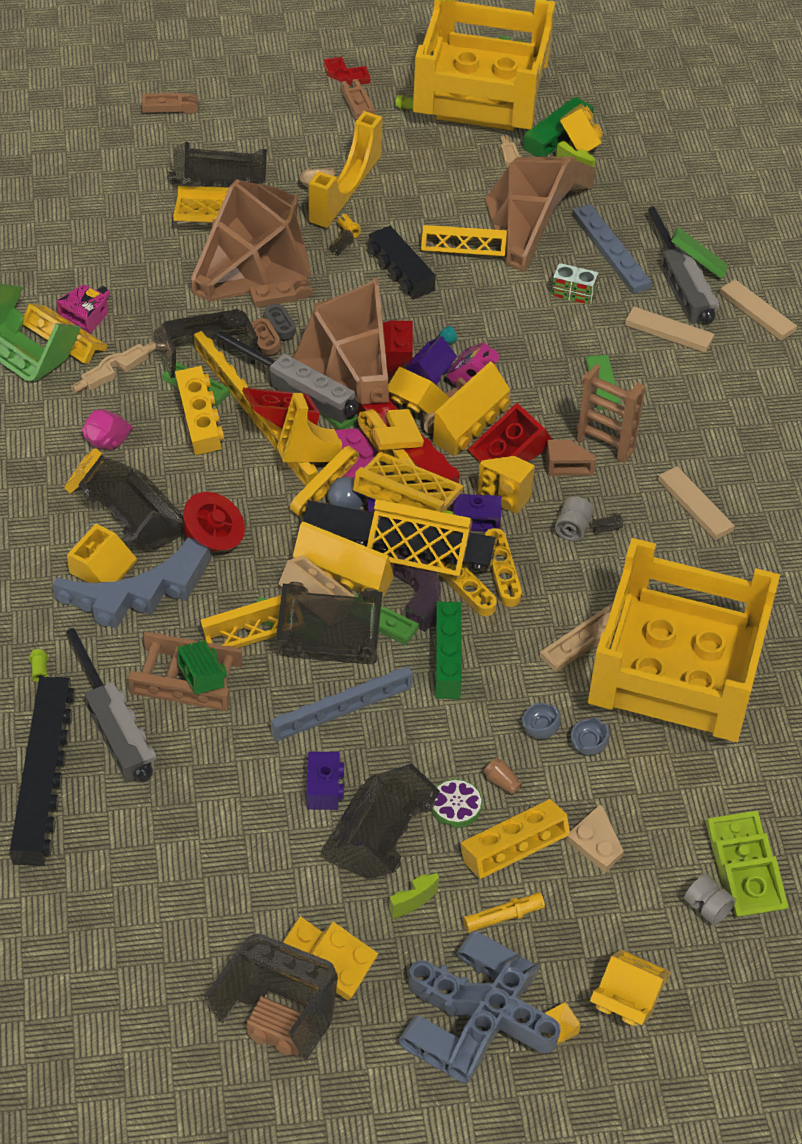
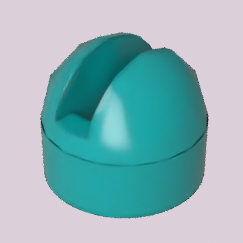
[439,326,457,344]

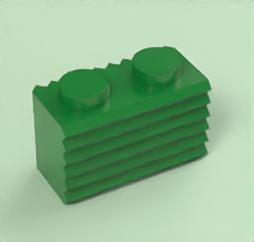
[177,639,227,695]

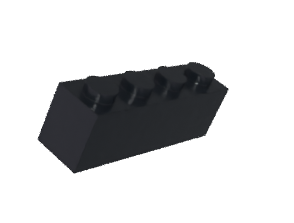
[367,225,436,300]

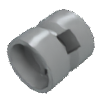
[555,497,594,541]
[684,874,736,925]

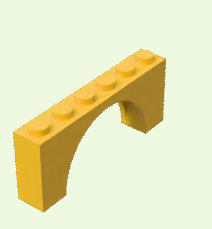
[309,111,382,228]

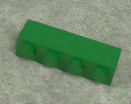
[523,96,594,157]
[435,601,462,699]

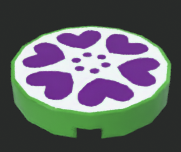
[430,779,483,828]

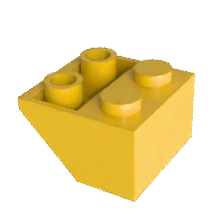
[560,103,603,152]
[477,456,535,514]
[67,524,137,583]

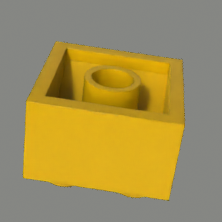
[388,367,450,414]

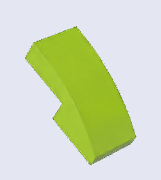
[556,141,596,167]
[389,873,439,919]

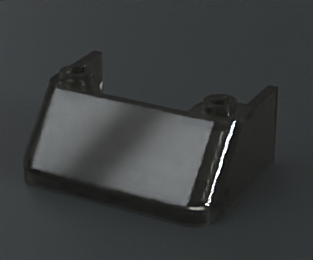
[153,309,258,378]
[204,934,338,1060]

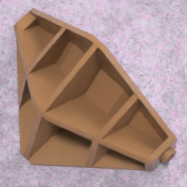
[485,157,596,272]
[191,179,311,302]
[293,277,389,404]

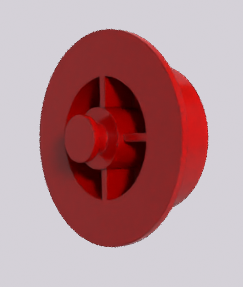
[183,491,245,552]

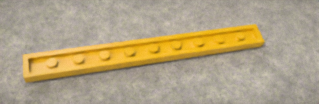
[194,331,318,486]

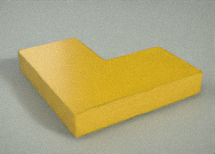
[372,409,424,450]
[64,448,102,493]

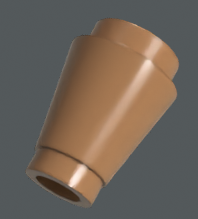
[484,757,522,795]

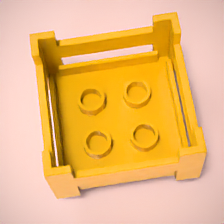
[413,0,555,131]
[588,538,780,743]

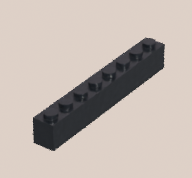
[303,500,497,571]
[10,676,76,866]

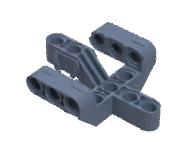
[399,931,561,1083]

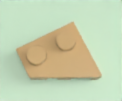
[566,805,624,872]

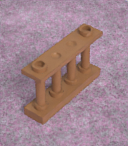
[576,364,646,464]
[128,632,243,711]

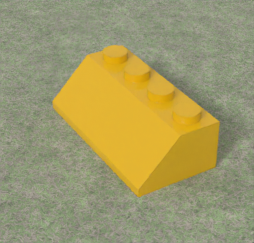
[433,361,511,456]
[293,521,394,601]

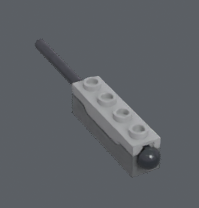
[648,206,719,324]
[217,331,359,424]
[66,628,157,783]

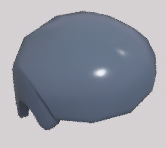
[327,476,366,510]
[522,703,561,739]
[571,717,610,755]

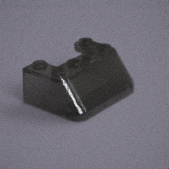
[173,142,267,188]
[78,455,185,551]
[321,763,440,879]

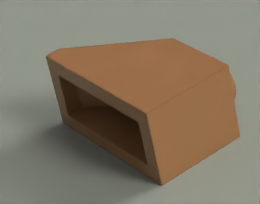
[546,440,596,476]

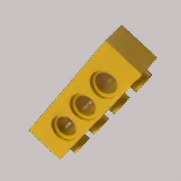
[175,366,224,455]
[460,799,570,879]

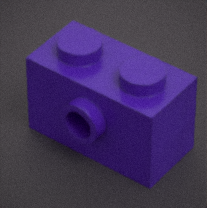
[406,336,457,384]
[453,494,501,532]
[307,751,344,810]

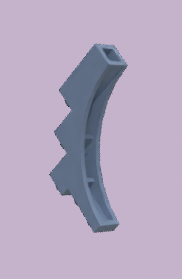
[53,537,211,629]

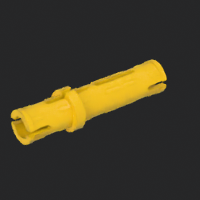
[463,892,545,934]

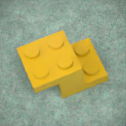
[269,916,378,1001]
[590,949,671,1026]

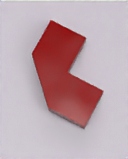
[323,57,371,86]

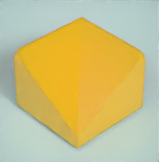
[545,1002,581,1045]

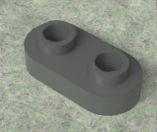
[265,304,295,339]

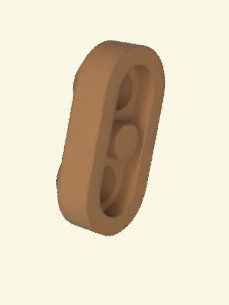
[250,318,282,355]

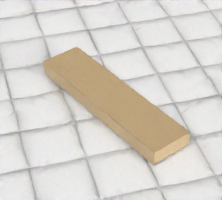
[719,279,797,341]
[625,307,715,353]
[658,466,735,540]
[540,603,622,672]

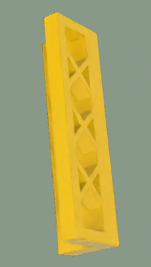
[421,225,508,257]
[23,303,108,364]
[200,591,306,648]

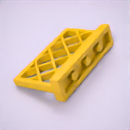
[173,186,229,222]
[353,451,464,513]
[367,499,473,577]

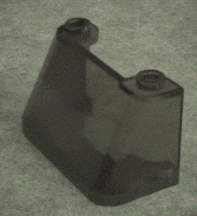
[276,582,383,664]

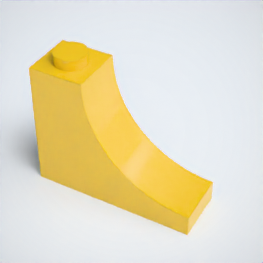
[277,393,342,462]

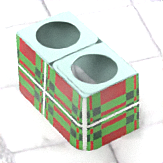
[551,263,598,304]

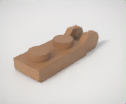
[340,79,375,120]
[142,93,198,114]
[250,277,313,308]

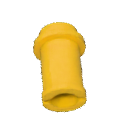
[337,214,361,238]

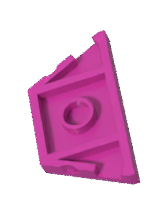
[327,428,382,479]

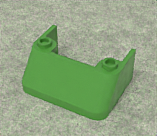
[0,283,81,381]

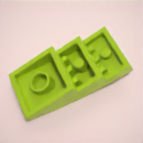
[705,810,789,918]

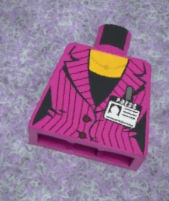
[56,285,110,334]
[446,342,499,386]

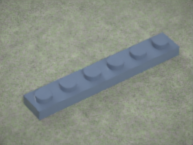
[572,204,652,294]
[271,666,413,742]

